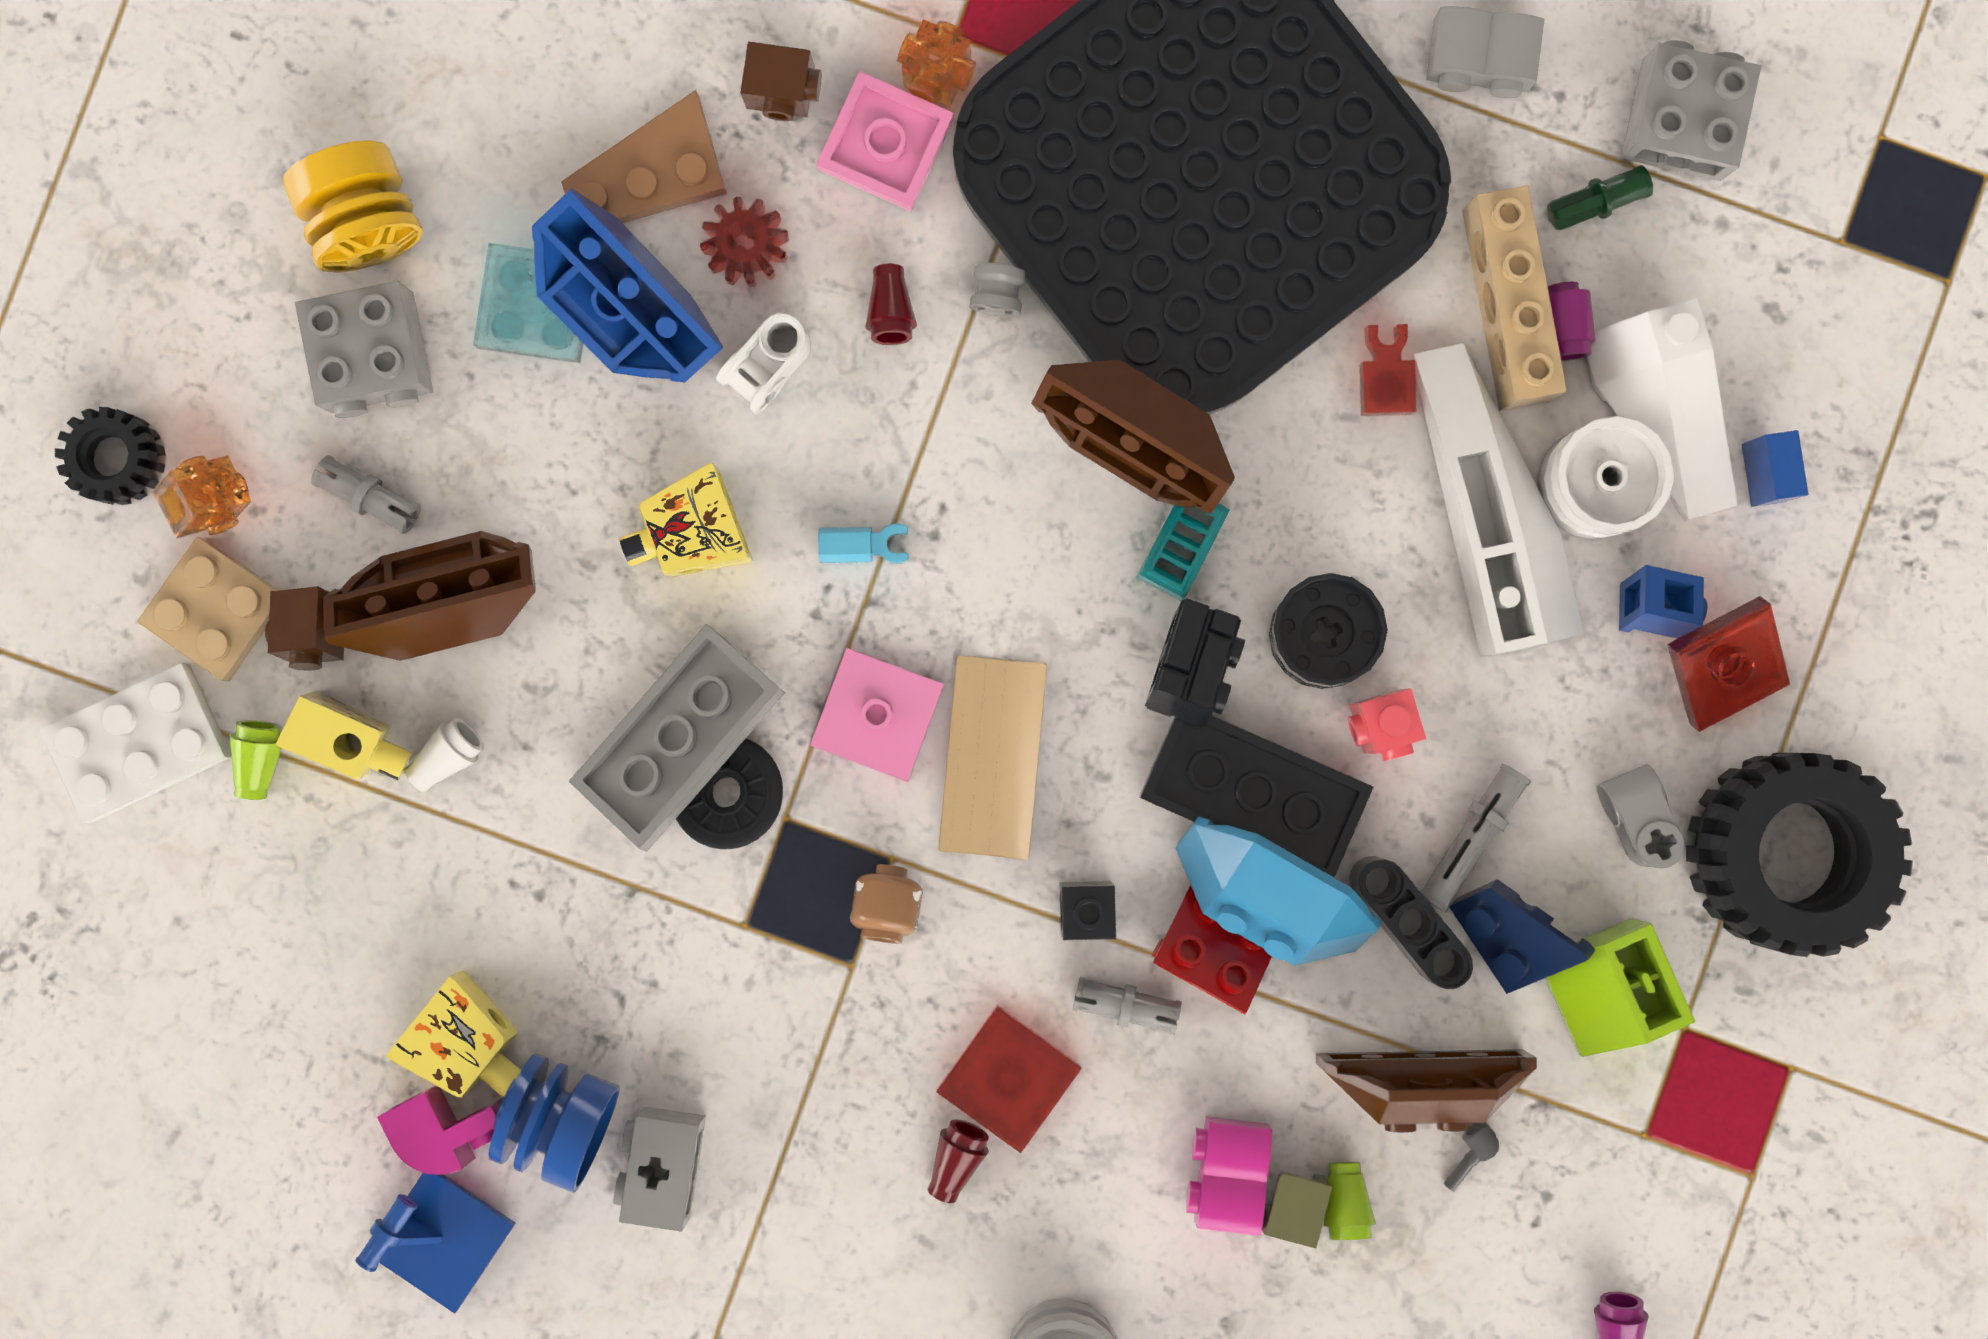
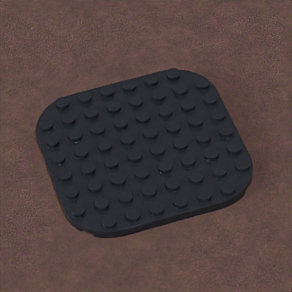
[953,0,1451,414]

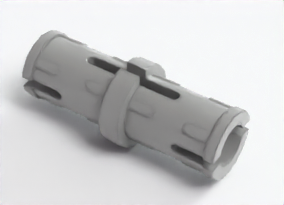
[311,455,421,534]
[1072,977,1182,1035]

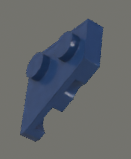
[1449,879,1596,994]

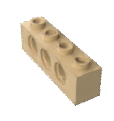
[1462,185,1567,411]

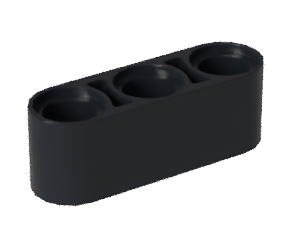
[1349,856,1473,990]

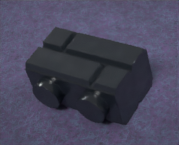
[1145,598,1245,727]

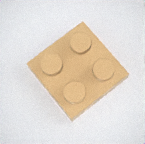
[137,536,280,681]

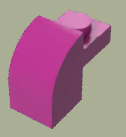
[377,1085,503,1175]

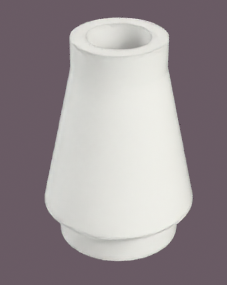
[404,718,484,792]

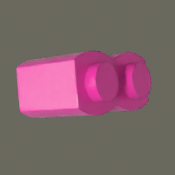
[1186,1116,1272,1236]

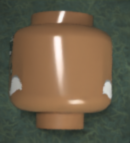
[850,864,923,944]

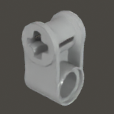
[1597,764,1685,869]

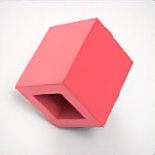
[1348,688,1426,761]

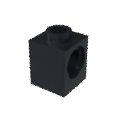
[1059,881,1116,940]

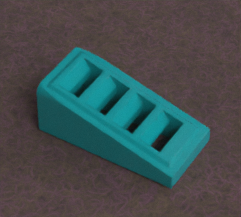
[1136,503,1230,601]

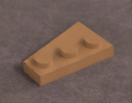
[561,90,727,223]

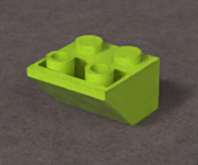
[1545,918,1696,1057]

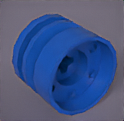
[488,1053,620,1193]

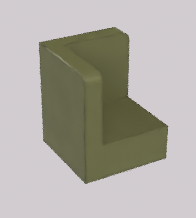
[1262,1172,1332,1249]

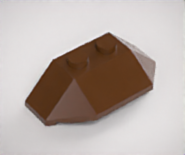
[1031,360,1235,514]
[323,531,536,661]
[1316,1049,1537,1133]

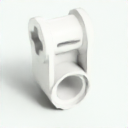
[716,313,811,415]

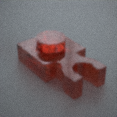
[1359,324,1417,416]

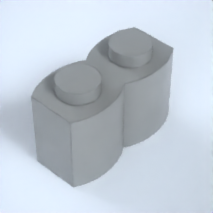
[1426,6,1545,98]

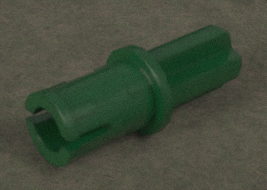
[1547,165,1653,230]

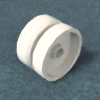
[1537,416,1674,540]

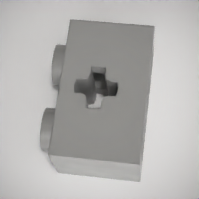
[613,1106,706,1232]

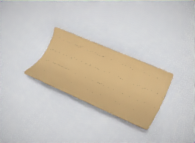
[938,655,1047,860]

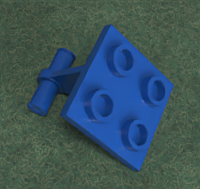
[355,1173,516,1314]

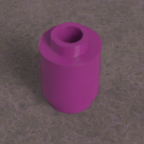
[1547,281,1596,361]

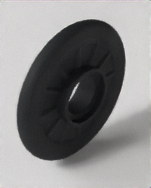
[676,739,783,850]

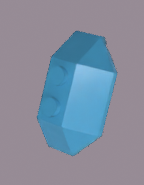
[1176,817,1382,966]

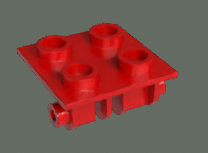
[1152,884,1272,1015]

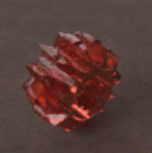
[700,196,790,287]

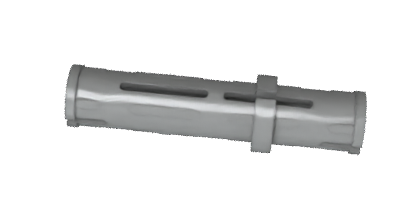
[1420,763,1531,913]

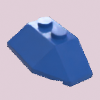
[532,188,723,383]

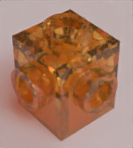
[897,19,976,107]
[152,455,252,539]

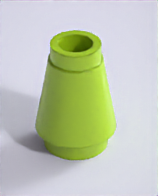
[229,720,282,800]
[1323,1162,1376,1240]

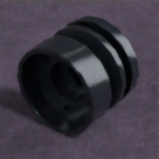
[1269,573,1388,689]

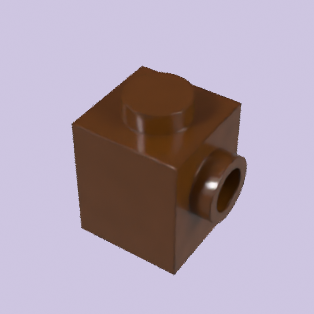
[740,41,822,121]
[265,586,344,671]

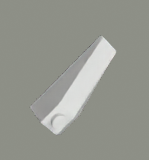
[1584,298,1738,521]

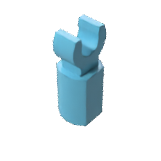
[818,524,909,564]

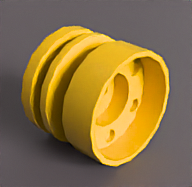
[283,140,423,273]

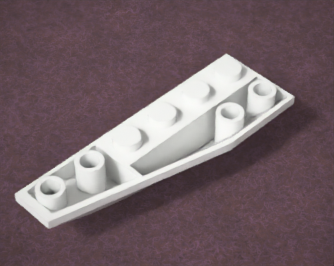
[1411,343,1584,657]

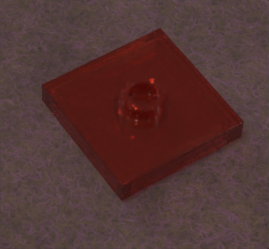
[1667,596,1790,732]
[936,1004,1082,1153]

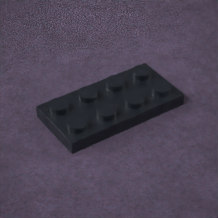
[1139,715,1374,878]

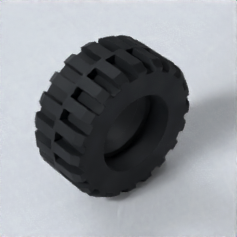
[1686,753,1913,957]

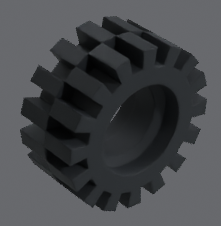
[55,407,166,505]

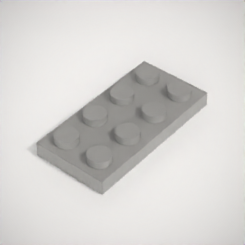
[568,624,785,852]

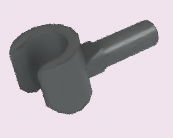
[1444,1122,1499,1192]

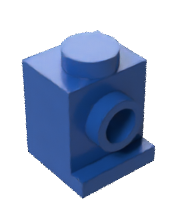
[1619,565,1708,639]

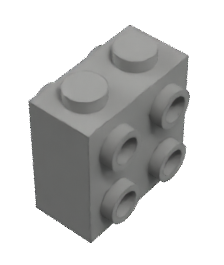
[1621,40,1762,181]
[295,281,433,418]

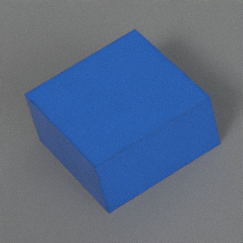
[1741,430,1809,507]

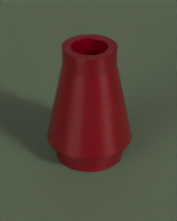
[865,263,917,345]
[927,1119,989,1203]

